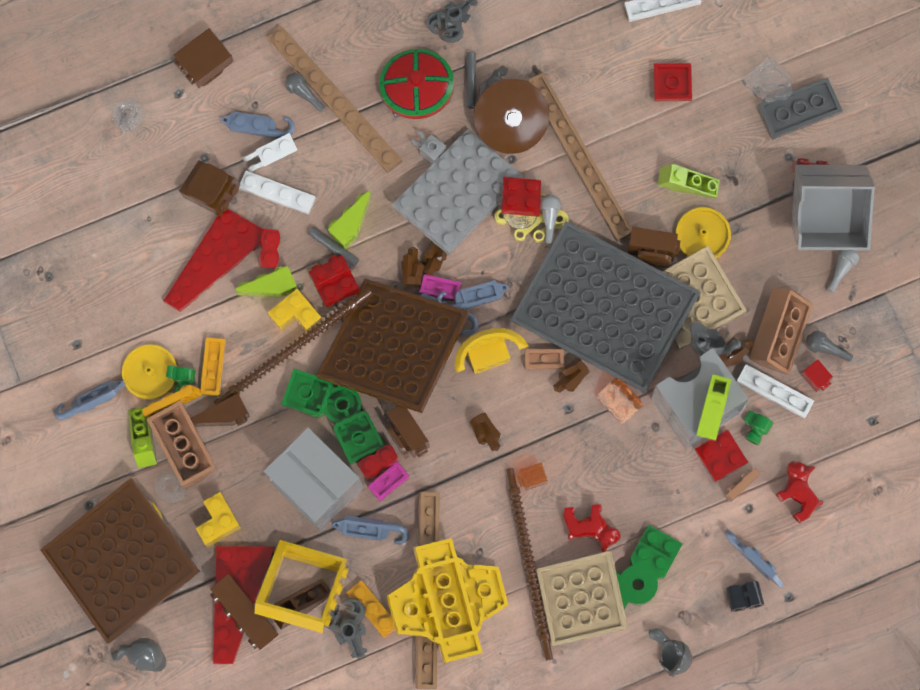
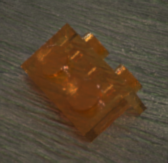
[596,378,643,425]

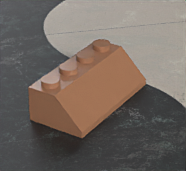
[749,288,813,375]
[147,401,216,489]

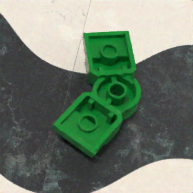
[281,369,384,465]
[616,525,683,610]

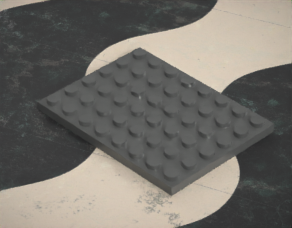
[510,221,701,393]

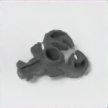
[426,0,478,43]
[326,599,367,659]

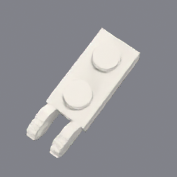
[243,133,297,172]

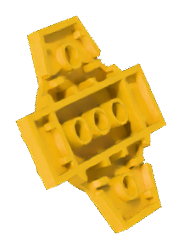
[387,538,509,663]

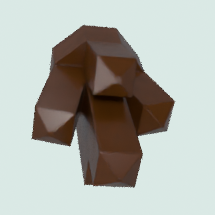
[421,241,447,275]
[401,247,425,286]
[719,337,753,368]
[553,358,590,393]
[469,412,501,451]

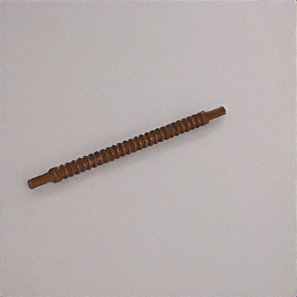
[214,288,373,405]
[506,468,553,661]

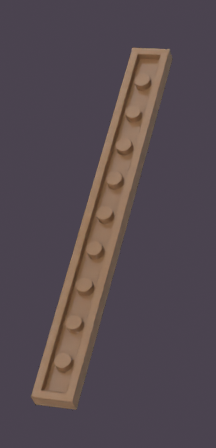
[267,26,402,173]
[527,72,632,242]
[416,492,440,689]

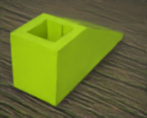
[658,164,720,198]
[328,191,371,249]
[235,266,298,298]
[696,374,732,441]
[128,406,157,468]

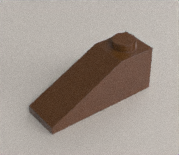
[191,393,250,427]
[273,579,331,630]

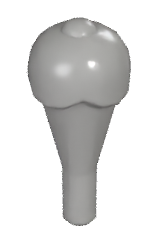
[540,194,561,243]
[827,250,859,293]

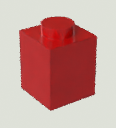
[801,360,833,392]

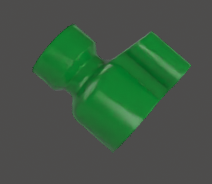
[166,365,196,393]
[743,410,774,446]

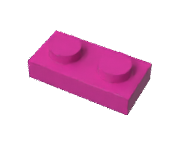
[420,274,461,302]
[368,462,410,502]

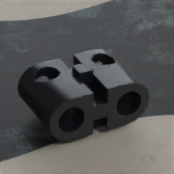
[726,581,765,612]

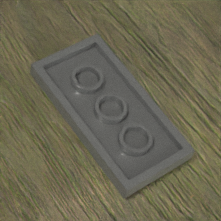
[758,77,843,140]

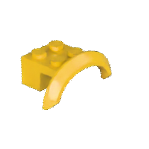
[454,328,529,374]

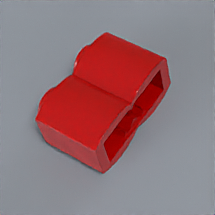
[258,229,280,269]
[358,445,399,480]

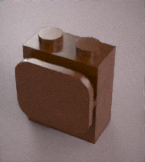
[173,28,234,88]
[179,160,240,217]
[628,226,681,268]
[386,406,430,459]

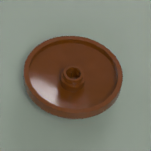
[473,78,549,154]

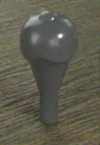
[285,73,325,112]
[806,331,853,362]

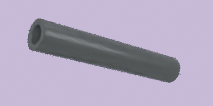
[466,52,476,109]
[308,227,359,267]

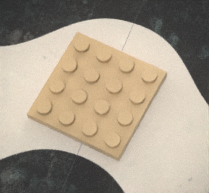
[663,246,747,350]
[536,551,628,646]

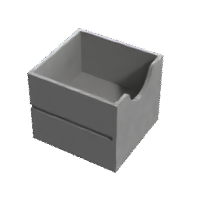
[792,165,875,250]
[651,348,748,449]
[264,428,364,532]

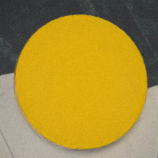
[676,207,731,259]
[122,344,178,400]

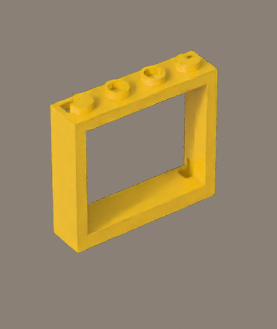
[254,540,349,633]

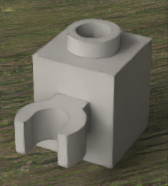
[412,132,446,164]

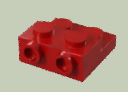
[309,255,360,308]

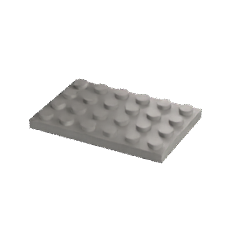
[392,129,524,255]

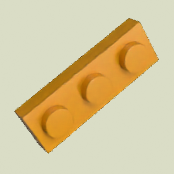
[200,337,226,397]
[142,385,202,418]
[346,580,395,638]

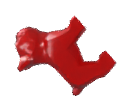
[775,461,823,523]
[564,504,621,553]

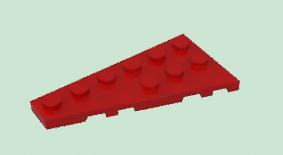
[163,209,264,312]
[213,546,275,664]

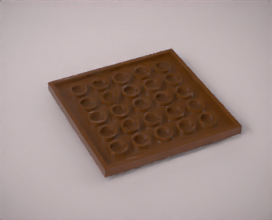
[317,279,469,413]
[40,478,200,644]

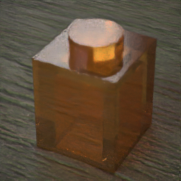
[517,462,548,491]

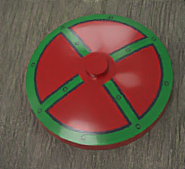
[379,49,454,119]

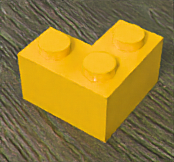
[267,289,322,333]
[196,492,241,548]

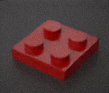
[653,63,692,102]
[501,177,541,217]
[695,430,748,483]

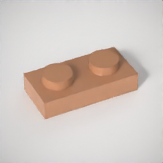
[525,349,564,370]
[726,468,760,502]

